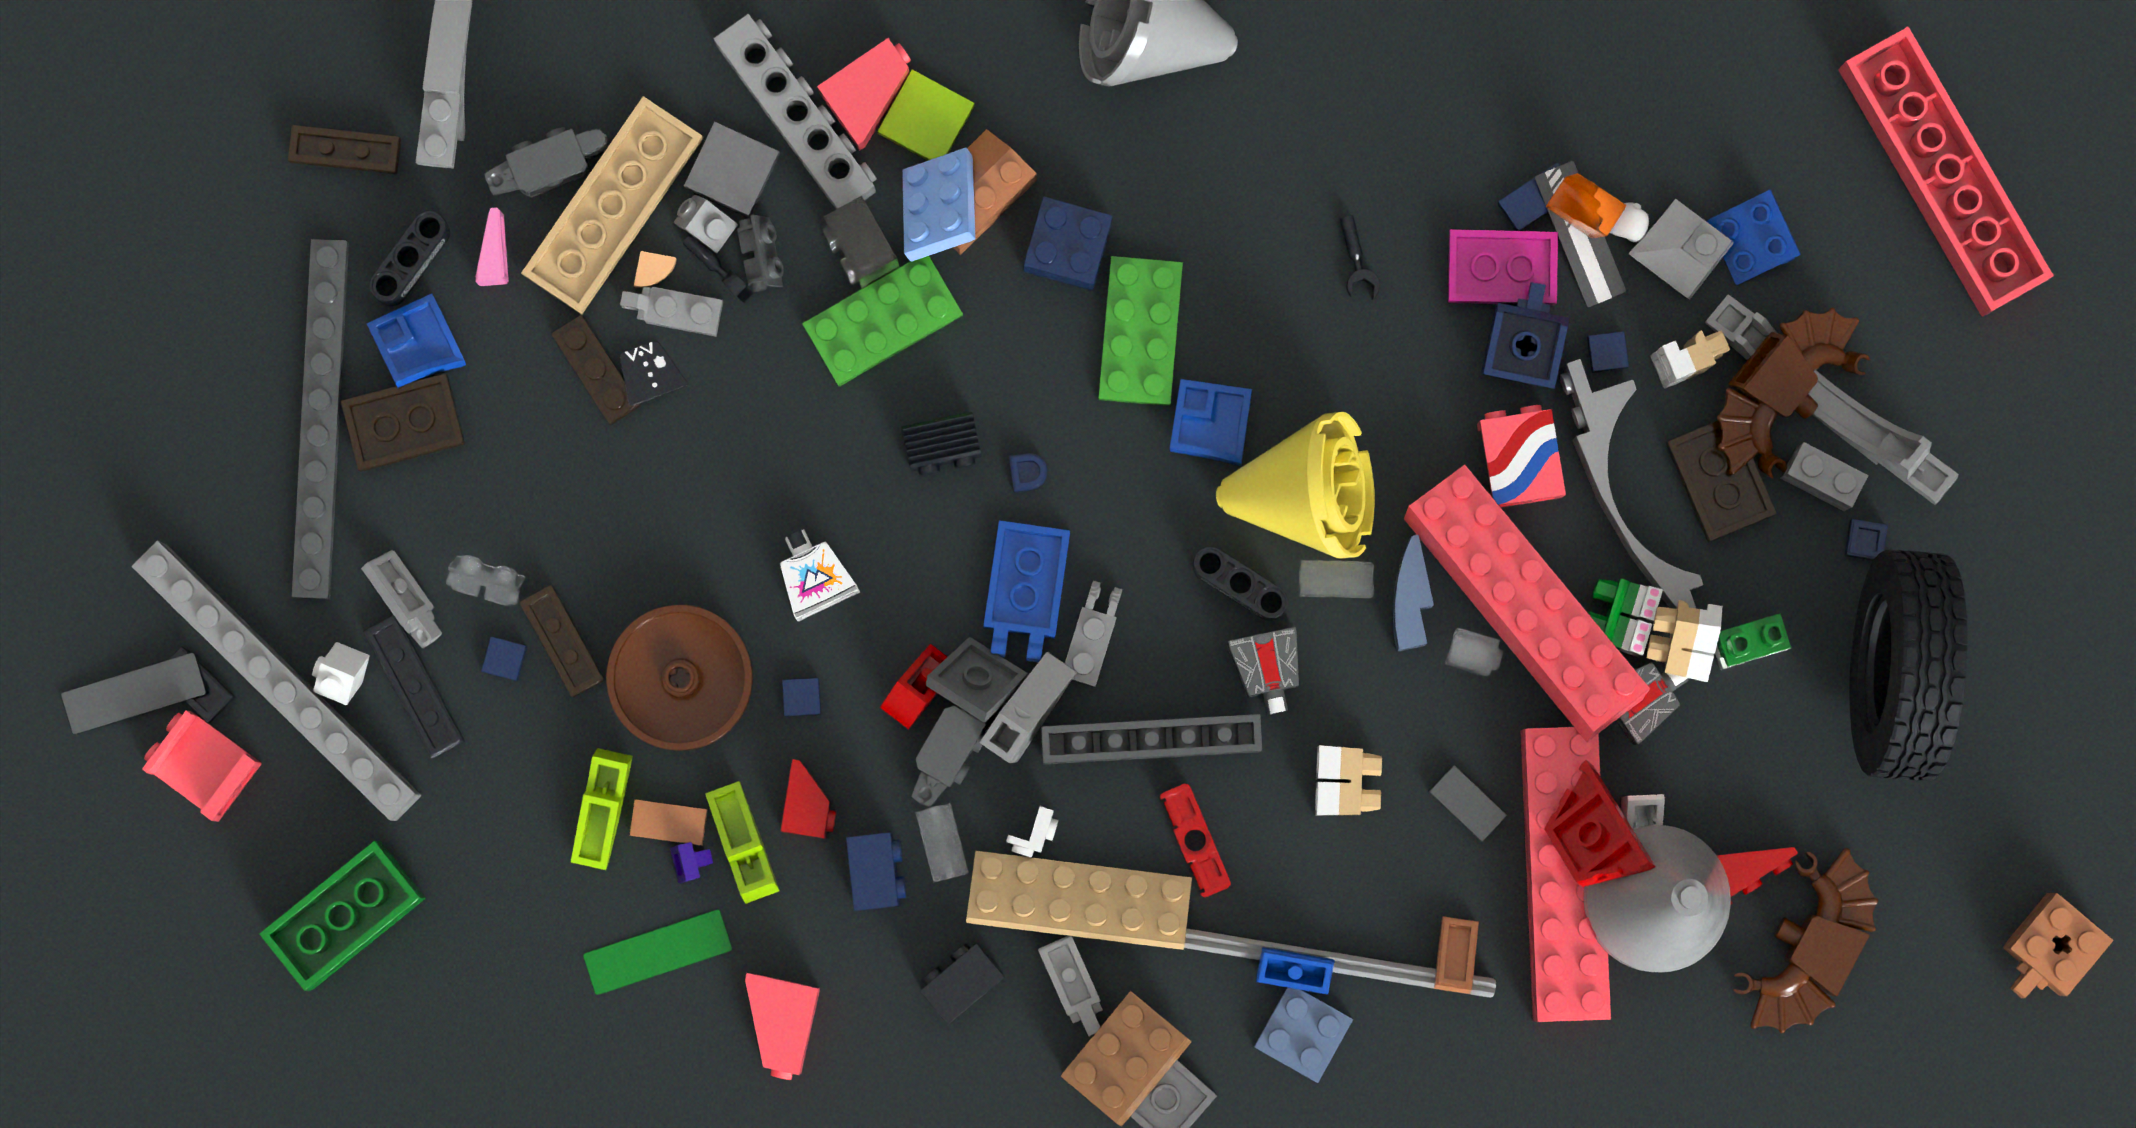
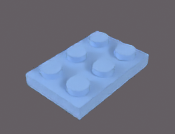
[902,148,975,261]

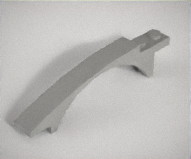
[416,0,473,169]
[1706,294,1959,505]
[1560,359,1703,609]

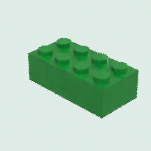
[259,841,426,991]

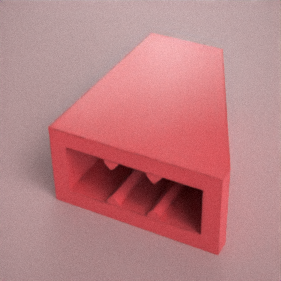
[817,38,911,151]
[745,973,820,1080]

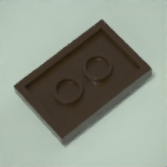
[341,373,465,472]
[1666,421,1777,542]

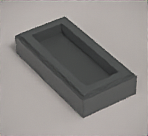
[1429,765,1507,842]

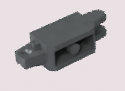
[484,127,609,198]
[911,706,987,808]

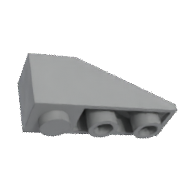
[979,652,1077,763]

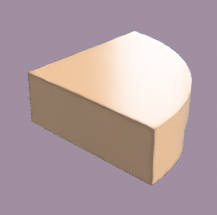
[634,251,677,288]

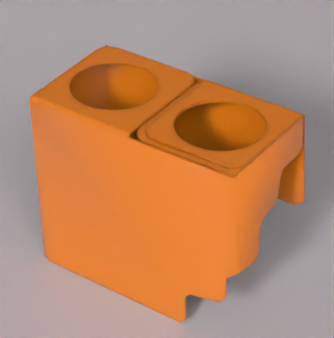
[1546,173,1626,238]

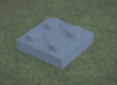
[1254,987,1353,1083]

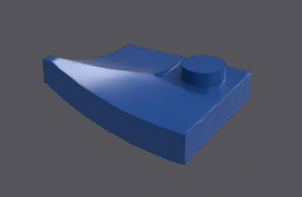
[367,294,466,388]
[1170,379,1252,466]

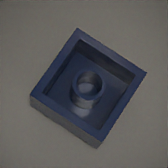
[1024,196,1113,291]
[846,832,907,911]

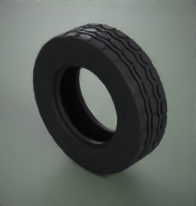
[1850,549,1968,781]

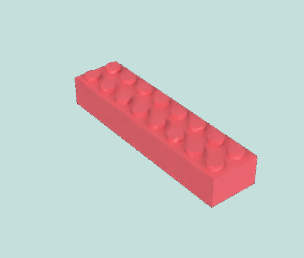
[1838,27,2054,317]
[1404,465,1650,742]
[1520,727,1611,1022]

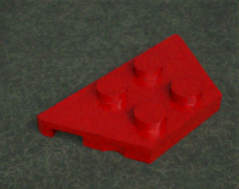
[1544,760,1656,887]

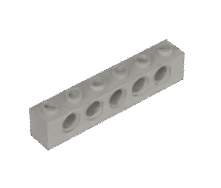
[713,14,877,217]

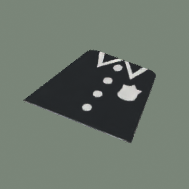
[620,342,689,406]

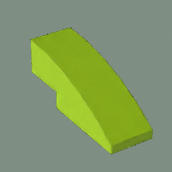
[571,748,633,870]
[705,781,780,904]

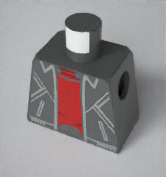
[1227,627,1299,715]
[1616,662,1688,746]

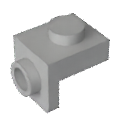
[674,195,738,253]

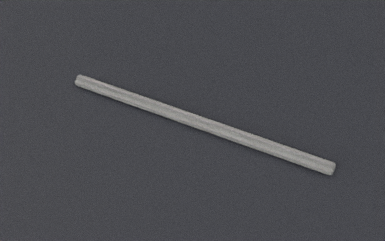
[1184,928,1496,998]

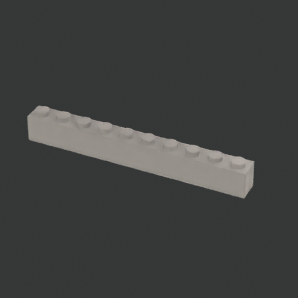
[131,541,422,821]

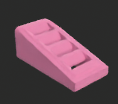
[475,208,509,286]

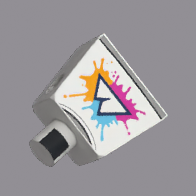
[780,529,860,621]

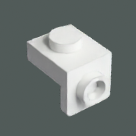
[1006,806,1058,858]

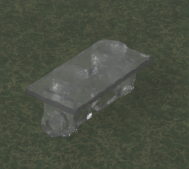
[446,555,526,607]
[916,803,969,883]

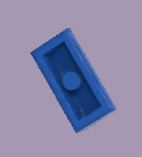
[1256,947,1335,994]

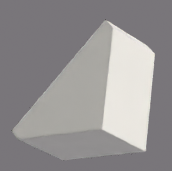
[1621,794,1665,829]

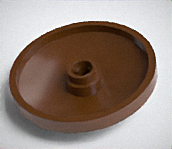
[606,605,753,751]

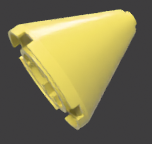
[1216,412,1375,559]

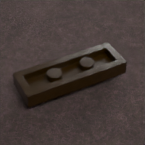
[288,125,401,174]
[551,315,640,426]
[519,585,605,698]

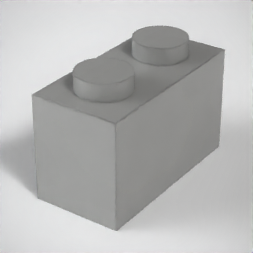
[1780,442,1869,511]

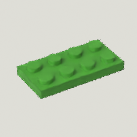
[802,256,963,387]
[1099,256,1183,406]

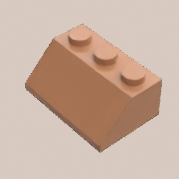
[953,129,1037,255]

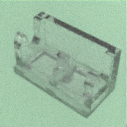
[1299,560,1374,598]

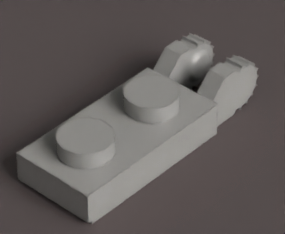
[1065,580,1122,687]

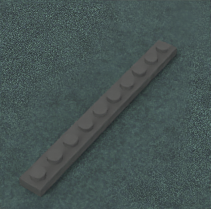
[292,239,349,600]

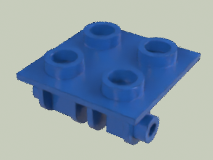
[1707,189,1801,285]

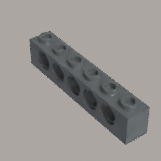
[1041,714,1262,765]

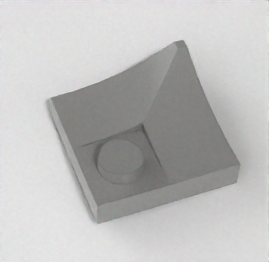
[1629,198,1734,300]

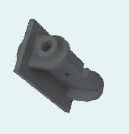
[737,215,784,292]

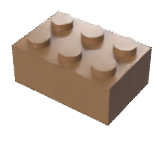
[1061,991,1192,1126]

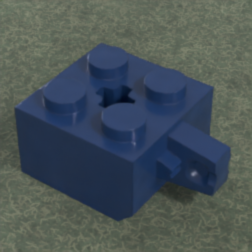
[1481,282,1569,389]

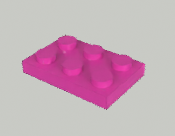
[1448,229,1558,305]

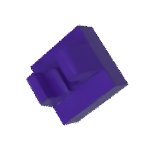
[670,842,713,884]

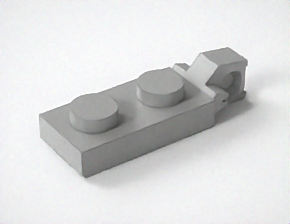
[620,287,723,337]
[361,550,442,648]
[1038,936,1103,1037]

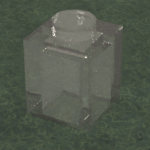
[1445,628,1503,677]

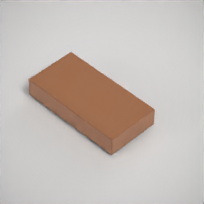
[630,800,708,846]
[1434,916,1479,994]

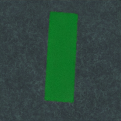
[583,910,732,995]

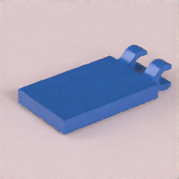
[983,520,1070,663]

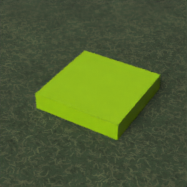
[877,70,975,161]

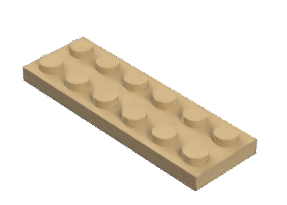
[521,96,703,315]
[966,851,1192,950]

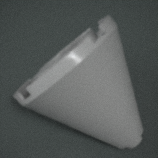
[1079,0,1238,86]
[1584,825,1731,972]

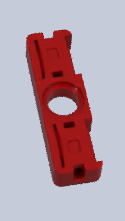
[1160,784,1231,897]

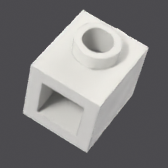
[312,642,370,705]

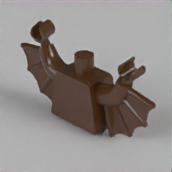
[1717,308,1870,479]
[1733,848,1878,1033]

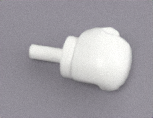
[1601,202,1649,242]

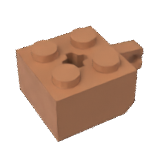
[2003,893,2114,999]

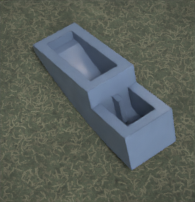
[1392,534,1434,652]

